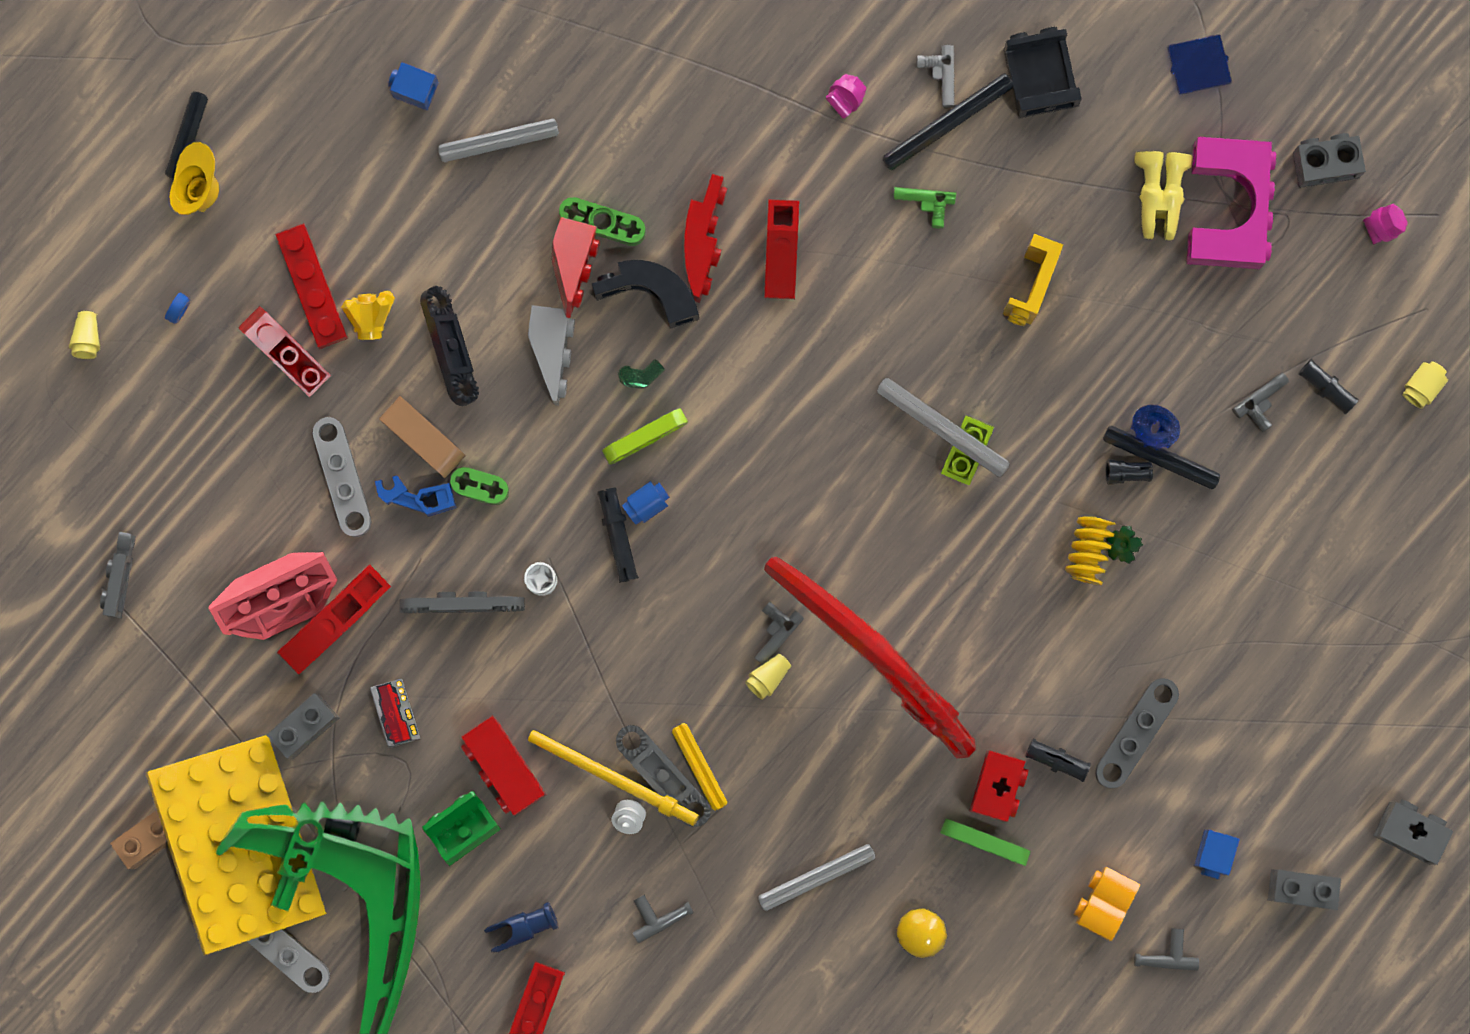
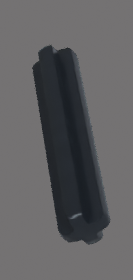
[165,91,208,179]

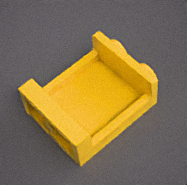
[1003,234,1063,326]

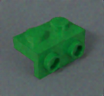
[422,791,501,866]

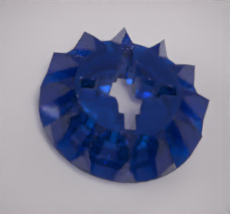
[1131,405,1180,451]

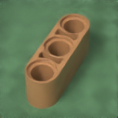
[379,396,466,478]

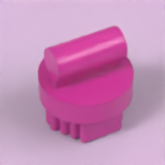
[826,74,867,119]
[1363,204,1408,245]

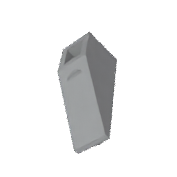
[528,305,575,406]

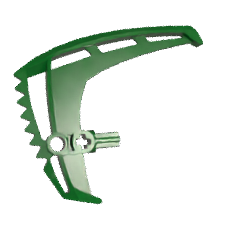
[215,801,421,1034]

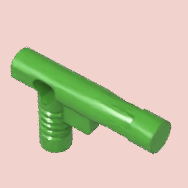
[893,187,956,229]

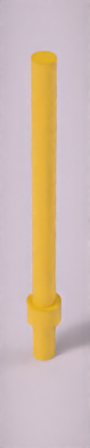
[528,730,699,826]

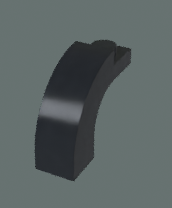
[592,260,699,329]

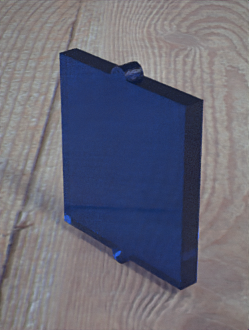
[1168,34,1232,95]

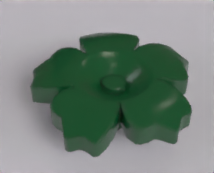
[1106,525,1143,564]

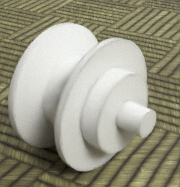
[612,800,646,834]

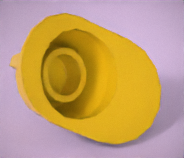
[169,142,220,215]

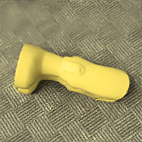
[1135,151,1193,240]

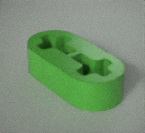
[450,467,509,505]

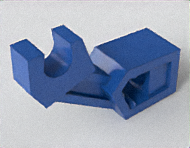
[375,476,457,517]

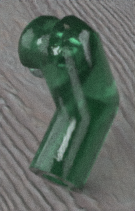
[618,359,665,389]

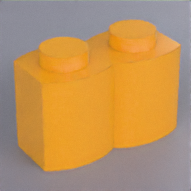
[1074,867,1140,941]

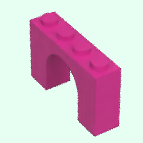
[1186,137,1276,269]

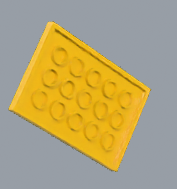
[145,735,326,955]

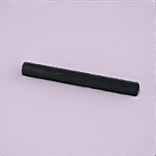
[883,74,1013,170]

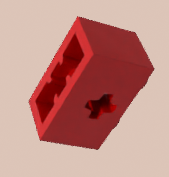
[969,750,1028,822]

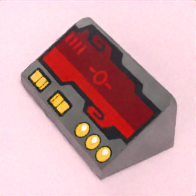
[370,679,420,748]

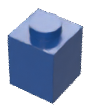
[388,62,439,111]
[1194,830,1240,880]

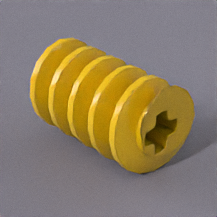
[1065,516,1116,585]

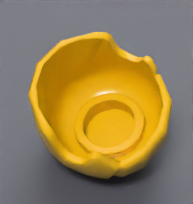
[897,908,947,958]

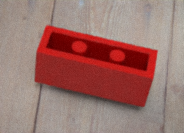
[461,716,547,816]

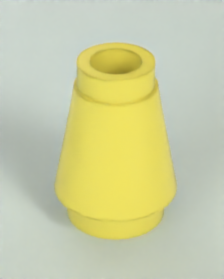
[69,311,100,359]
[745,653,791,700]

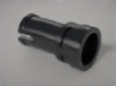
[1106,460,1153,485]

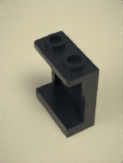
[1004,27,1082,118]

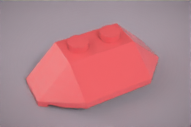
[208,552,337,640]

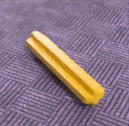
[672,723,727,811]

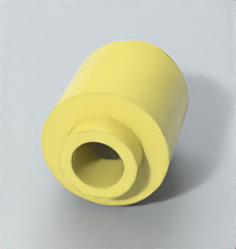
[1403,361,1448,409]

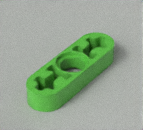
[559,197,646,246]
[940,818,1031,866]

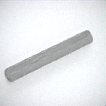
[438,119,559,162]
[758,844,875,911]

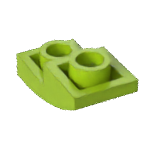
[941,415,994,486]

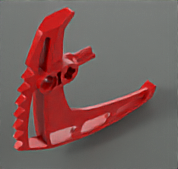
[764,557,976,759]

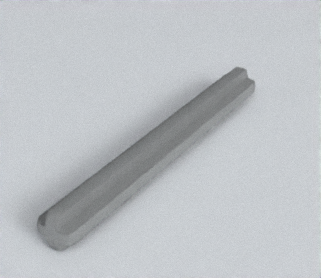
[877,378,1009,477]

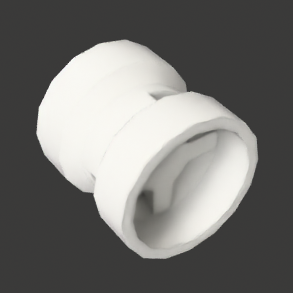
[524,562,557,596]

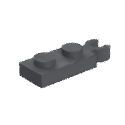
[100,532,136,619]

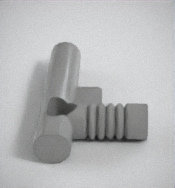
[917,45,954,108]

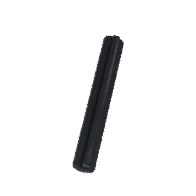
[1103,426,1221,489]

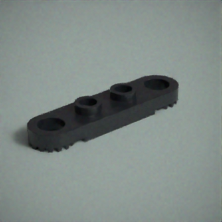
[420,286,479,406]

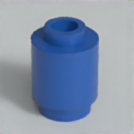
[622,481,670,525]

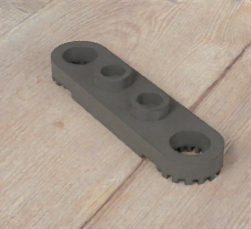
[399,591,525,613]
[1095,678,1179,788]
[616,725,711,827]

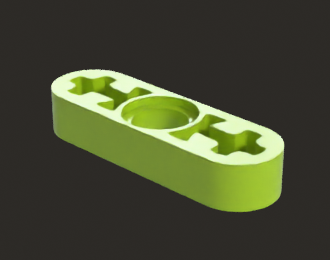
[602,408,688,465]

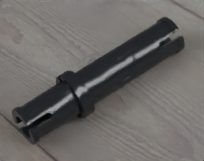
[597,487,639,583]

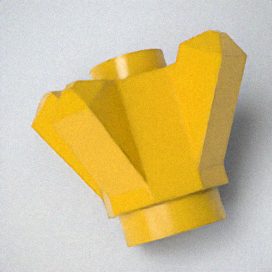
[341,291,395,340]

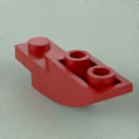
[684,174,728,303]
[276,564,391,675]

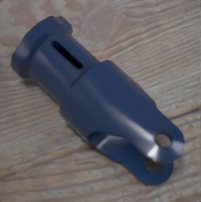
[484,902,559,953]

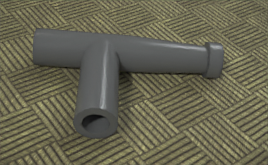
[633,895,694,944]
[1134,928,1199,971]

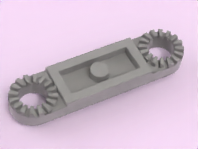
[313,417,372,537]
[247,929,330,993]

